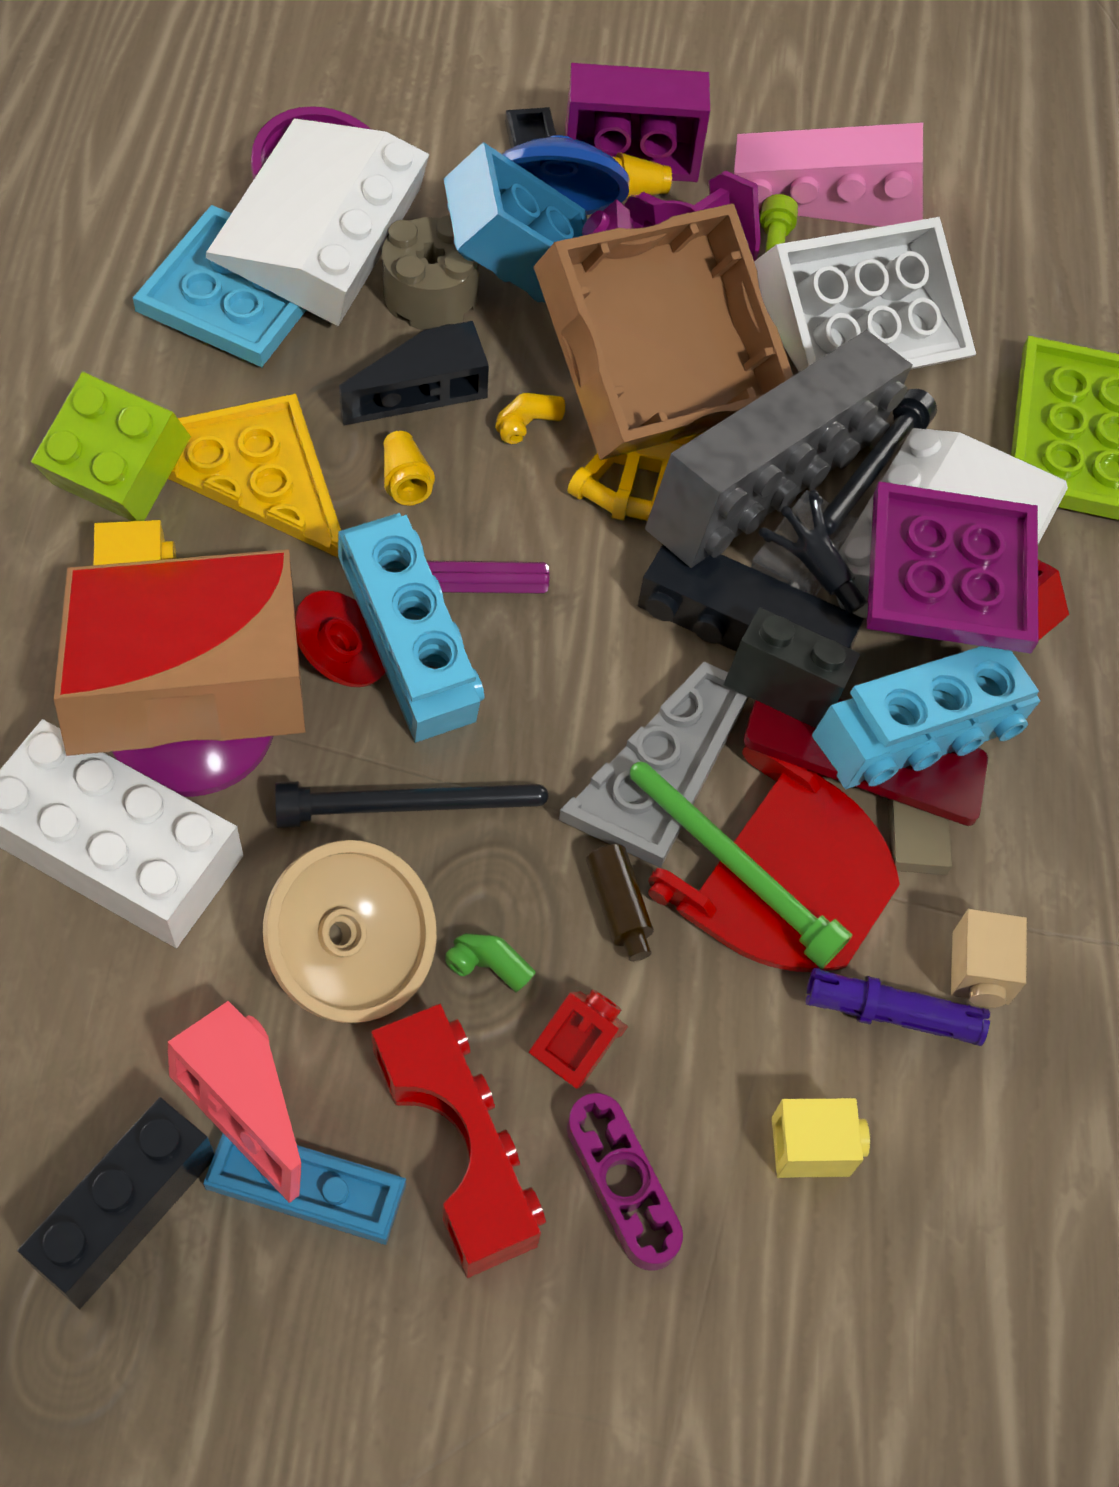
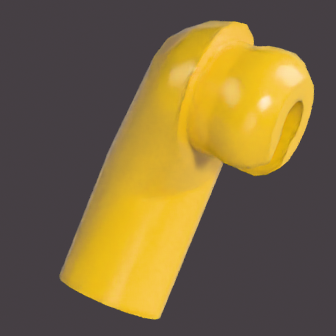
[495,393,565,444]

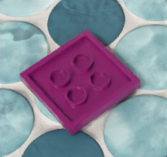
[867,481,1038,654]

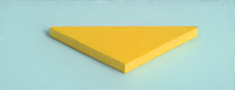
[168,394,341,558]

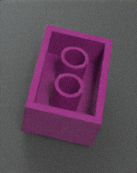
[565,63,710,182]

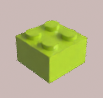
[31,371,191,521]

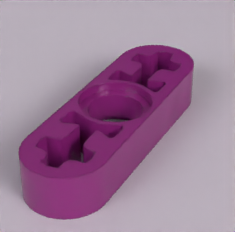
[567,1093,683,1271]

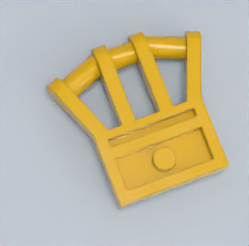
[567,432,704,521]

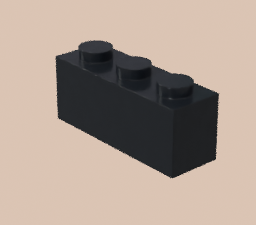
[17,1097,215,1310]

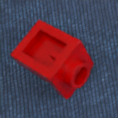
[528,989,628,1089]

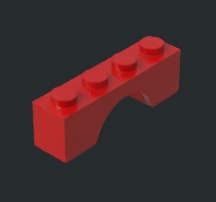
[371,1003,546,1278]

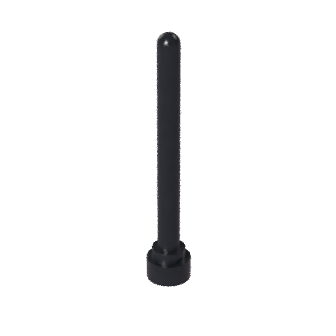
[822,389,937,535]
[275,781,549,828]

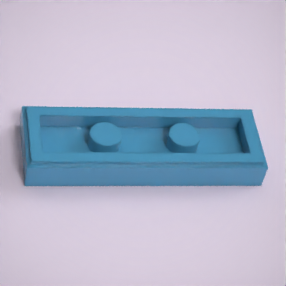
[203,1134,406,1245]

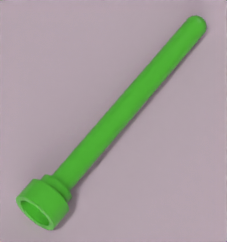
[630,761,853,969]

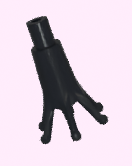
[759,490,868,614]

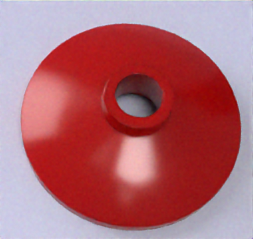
[295,590,385,687]

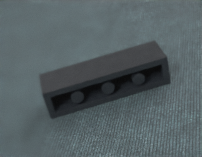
[638,544,864,652]

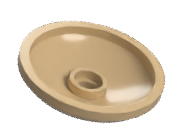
[263,840,437,1023]

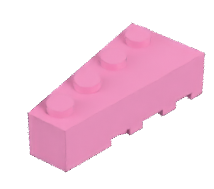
[734,123,923,227]

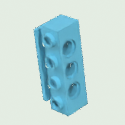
[338,513,485,743]
[812,646,1041,790]

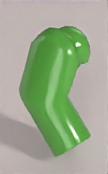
[445,933,536,993]

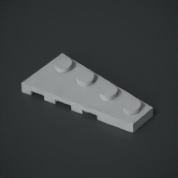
[559,662,749,868]

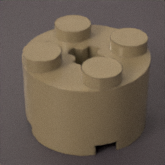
[382,215,479,330]

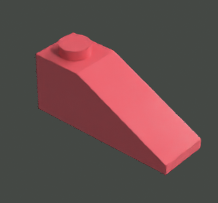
[168,1001,301,1203]

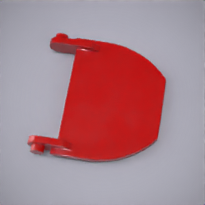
[648,745,900,972]

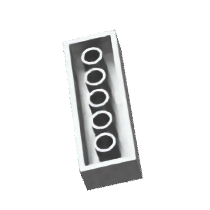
[645,330,913,568]

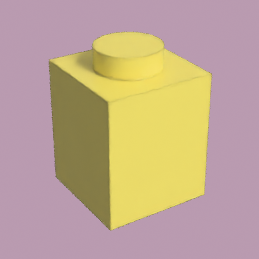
[772,1098,870,1178]

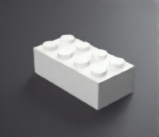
[0,719,243,949]

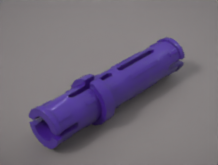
[805,968,990,1046]

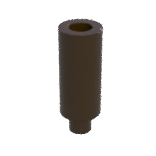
[586,844,654,962]

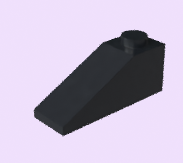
[339,321,489,426]

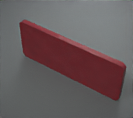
[744,699,988,826]

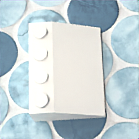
[206,118,429,326]
[754,217,976,372]
[836,428,1068,618]

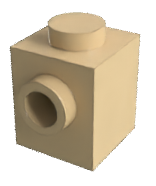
[951,909,1027,1008]

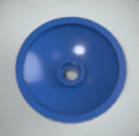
[502,135,630,215]

